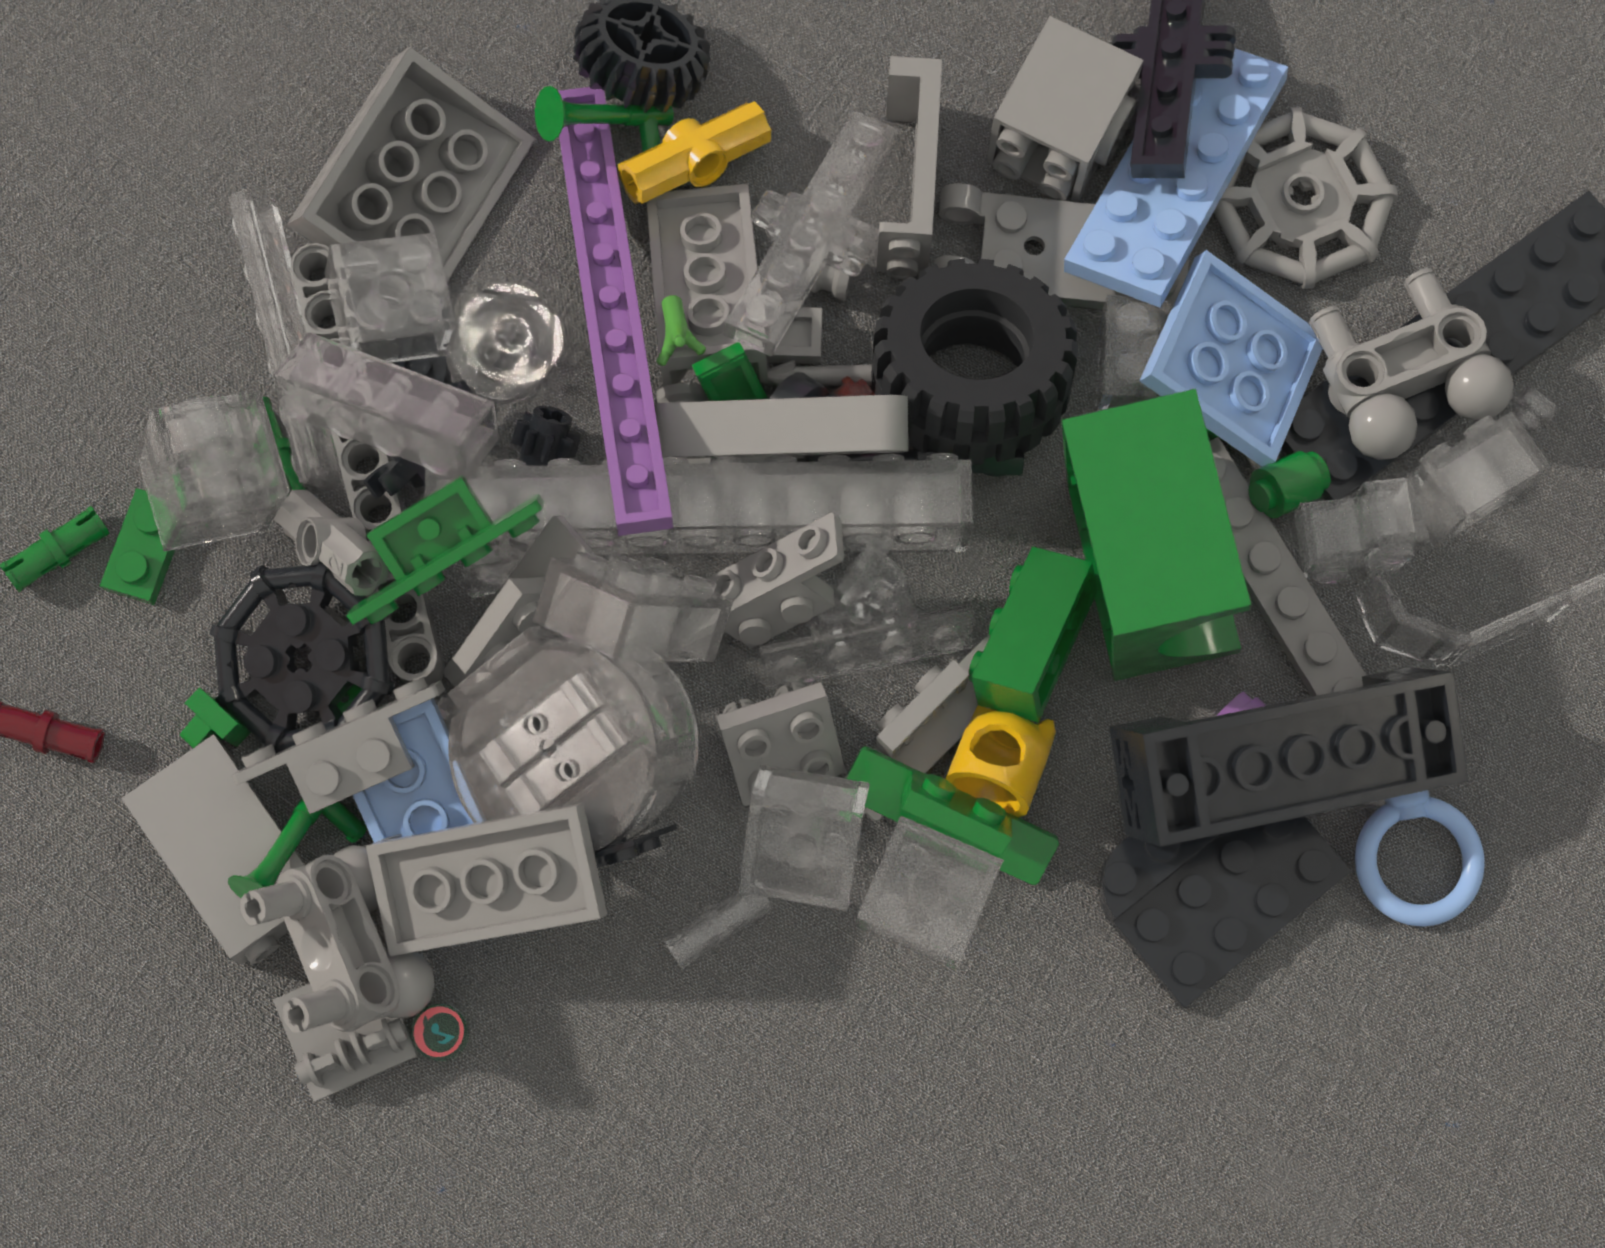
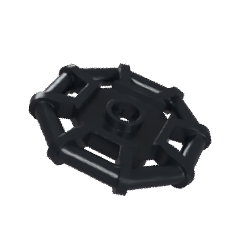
[209,561,395,753]

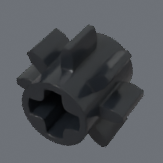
[511,406,581,471]

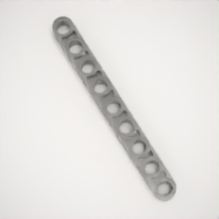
[291,243,444,685]

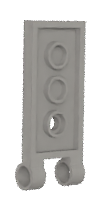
[934,183,1189,317]

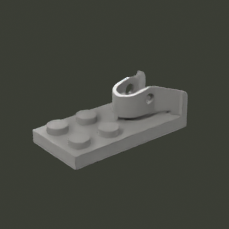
[647,184,768,387]
[366,803,607,956]

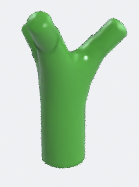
[656,295,706,366]

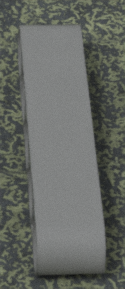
[654,395,909,459]

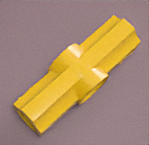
[618,101,771,205]

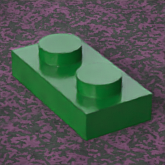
[99,488,191,605]

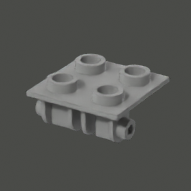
[273,983,418,1102]

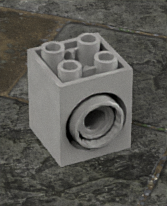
[986,16,1144,202]

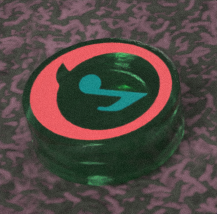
[411,1004,469,1061]

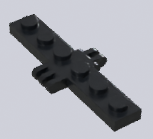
[1112,0,1236,178]

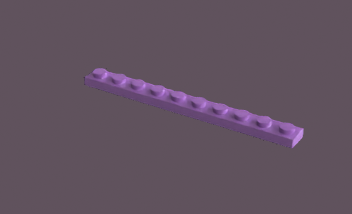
[559,87,673,536]

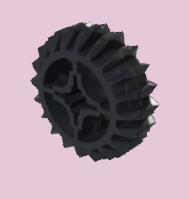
[573,0,711,114]

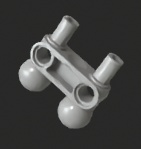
[1309,267,1513,460]
[240,845,435,1033]

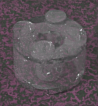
[445,283,563,404]

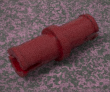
[0,701,105,763]

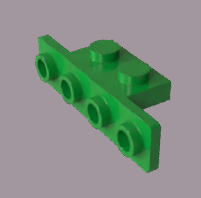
[346,475,545,625]
[841,746,1059,885]

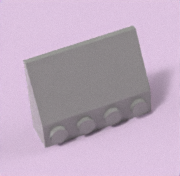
[287,47,535,307]

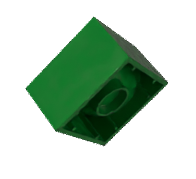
[1062,389,1251,681]

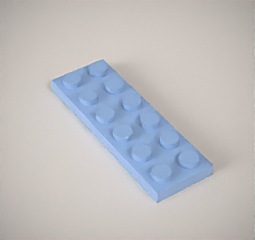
[1064,48,1288,308]

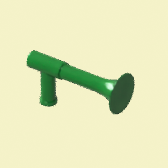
[534,86,674,152]
[228,798,367,898]

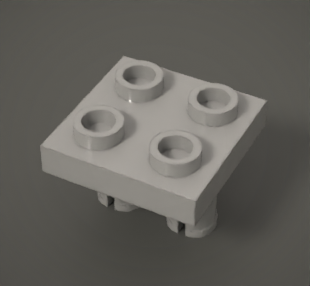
[716,682,846,807]

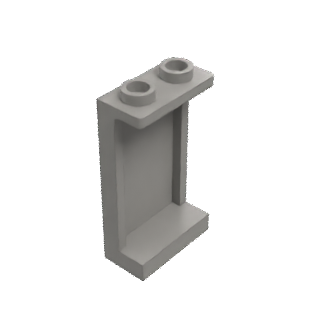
[876,56,943,279]
[121,735,306,965]

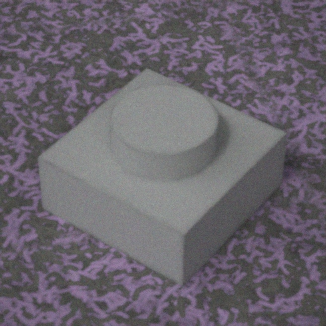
[769,306,822,364]

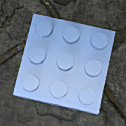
[1140,250,1323,467]

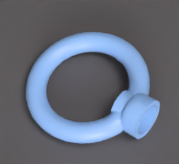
[1355,790,1485,926]

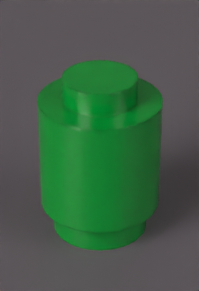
[1248,451,1331,518]

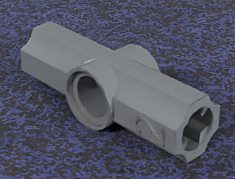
[274,490,389,596]

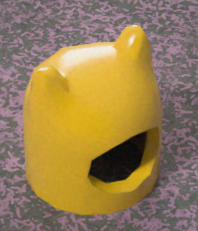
[946,705,1056,818]

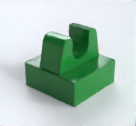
[180,687,251,748]

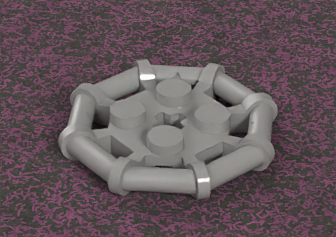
[1213,107,1398,289]

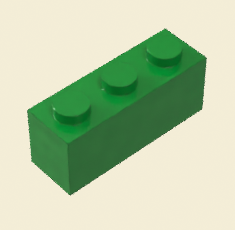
[969,546,1097,723]

